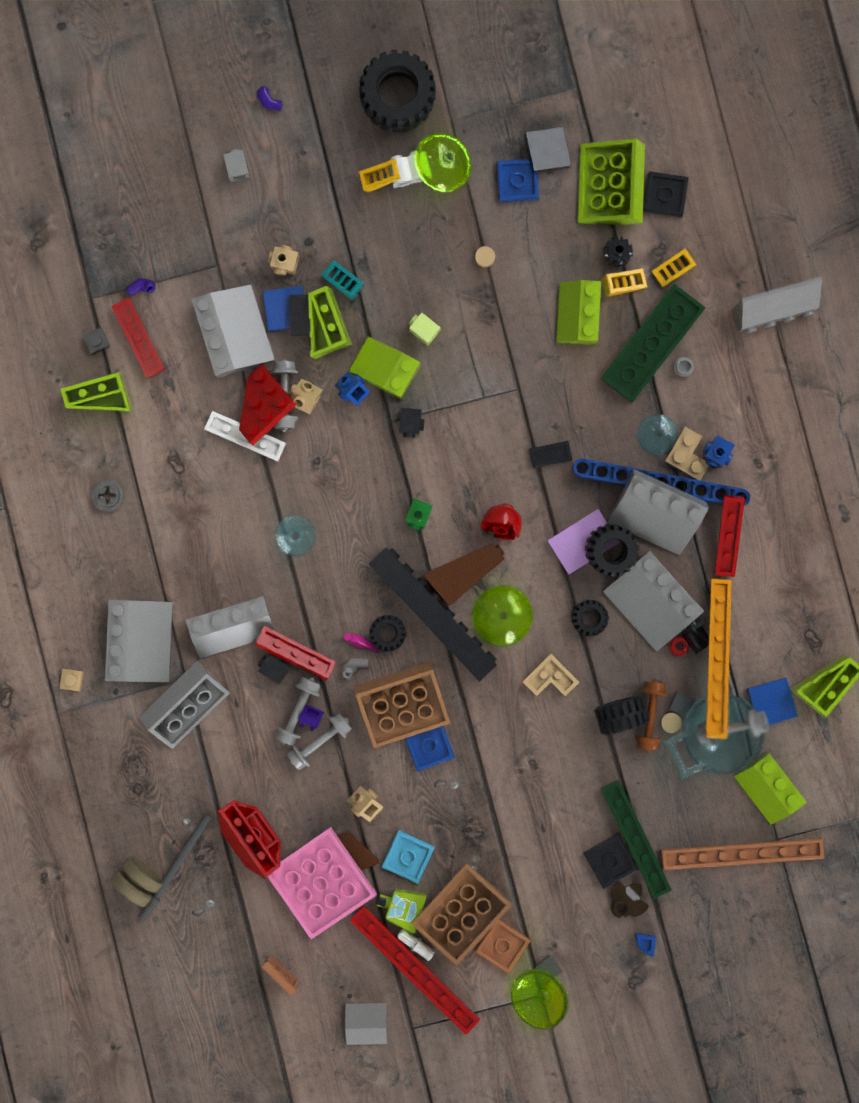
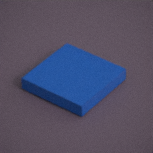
[497,159,539,202]
[263,286,304,332]
[747,677,798,725]
[405,726,455,772]

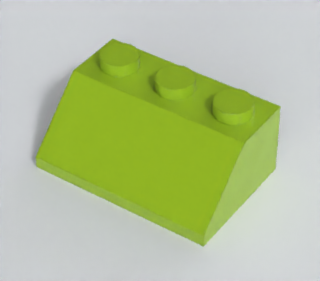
[556,280,601,345]
[734,752,807,825]

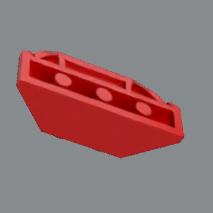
[217,800,281,879]

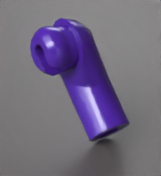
[126,278,156,296]

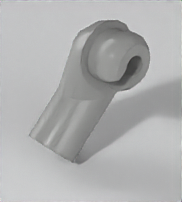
[341,658,369,679]

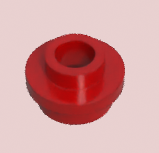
[669,636,689,656]

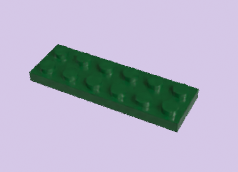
[600,284,706,403]

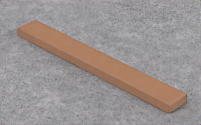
[661,838,824,870]

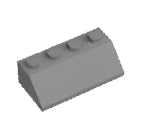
[186,596,276,658]
[139,661,230,749]

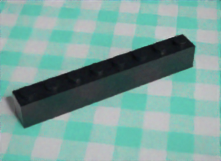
[369,547,497,682]

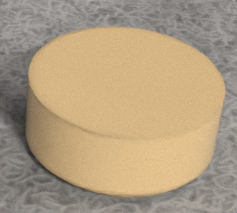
[475,246,495,268]
[661,713,682,733]

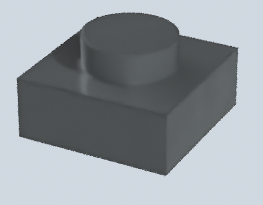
[83,327,110,355]

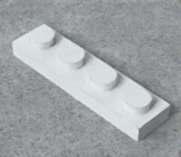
[204,411,286,462]

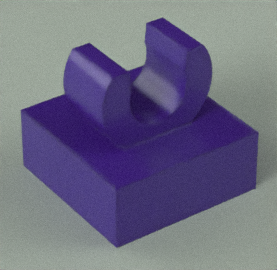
[298,704,324,732]

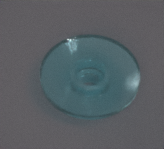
[637,415,678,455]
[276,515,316,556]

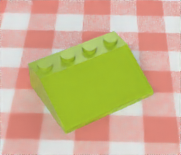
[578,138,645,225]

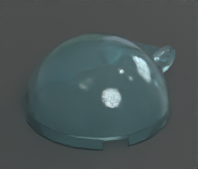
[663,694,764,779]

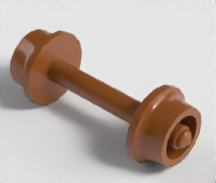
[635,679,668,753]

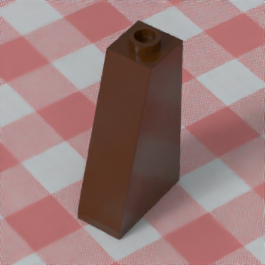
[423,543,505,606]

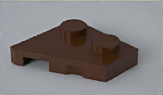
[337,831,380,870]

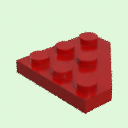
[239,364,297,445]

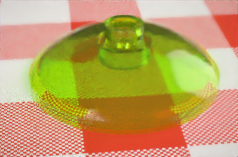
[415,133,472,192]
[473,585,533,646]
[511,969,569,1029]

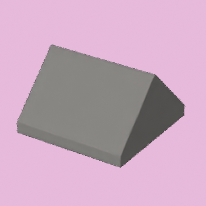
[345,1002,387,1045]

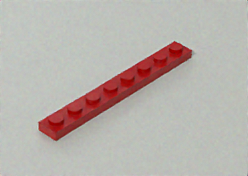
[349,905,480,1035]

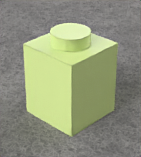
[409,313,441,346]

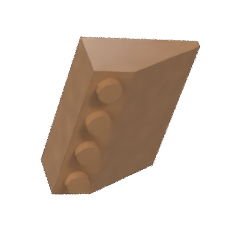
[354,661,450,748]
[411,863,512,966]

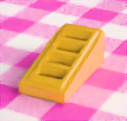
[359,159,401,192]
[652,248,697,287]
[602,268,647,297]

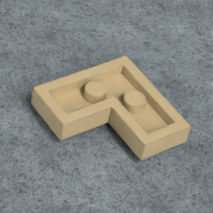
[665,427,709,481]
[522,653,579,696]

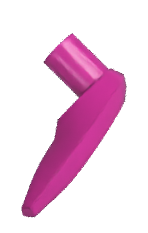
[343,633,378,653]

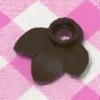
[611,882,649,918]

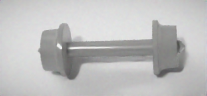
[271,359,298,432]
[275,677,321,746]
[697,710,768,746]
[287,713,352,770]

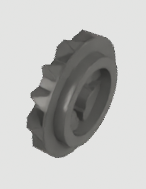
[92,479,125,512]

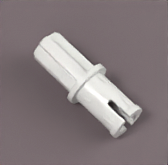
[397,928,436,961]

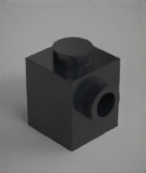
[399,408,425,438]
[258,654,291,684]

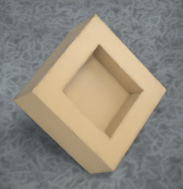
[60,669,84,691]

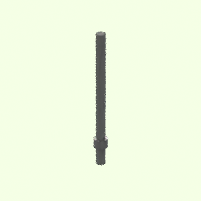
[139,813,212,920]

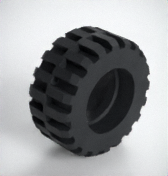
[359,50,436,132]

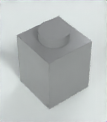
[223,149,250,182]

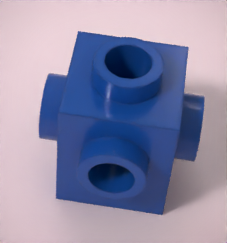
[334,372,370,406]
[702,435,735,469]

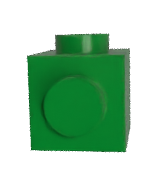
[405,498,433,531]

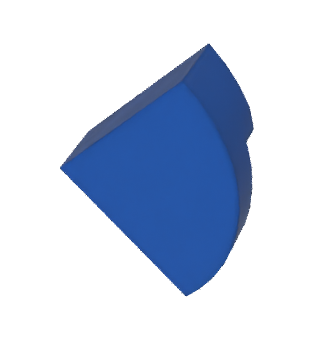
[635,933,656,957]

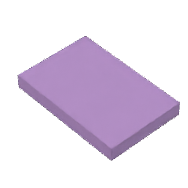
[547,509,620,575]

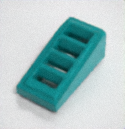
[321,260,364,301]

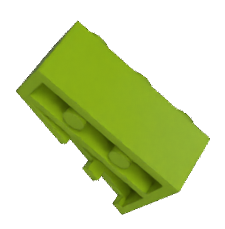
[308,286,352,359]
[60,372,133,411]
[790,655,859,717]

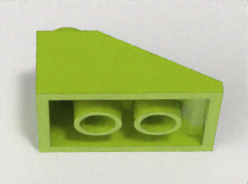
[349,337,421,400]

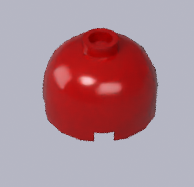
[481,503,522,541]

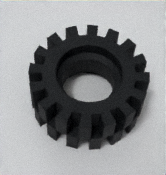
[572,600,609,636]
[369,615,406,651]

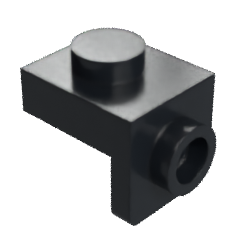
[682,619,709,654]

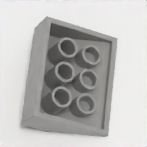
[732,277,822,334]
[191,284,275,379]
[607,469,709,555]
[603,551,704,652]
[105,600,173,683]

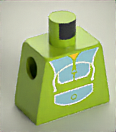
[377,889,427,934]

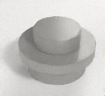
[674,357,694,377]

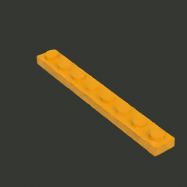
[705,579,732,739]

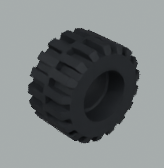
[585,524,639,577]
[594,696,650,735]

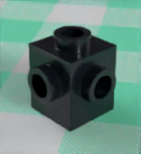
[603,237,633,267]

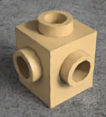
[268,245,300,276]
[289,379,323,415]
[347,786,383,822]

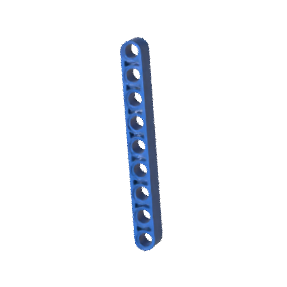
[572,459,750,506]

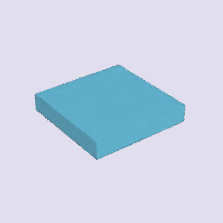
[382,830,435,884]

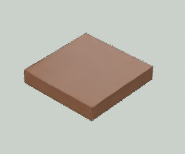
[475,919,531,974]
[262,955,299,996]

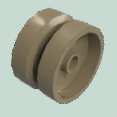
[111,856,164,907]

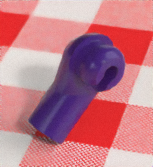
[257,86,283,111]

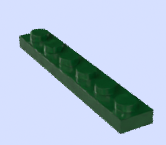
[600,780,672,899]

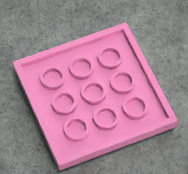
[268,827,377,939]

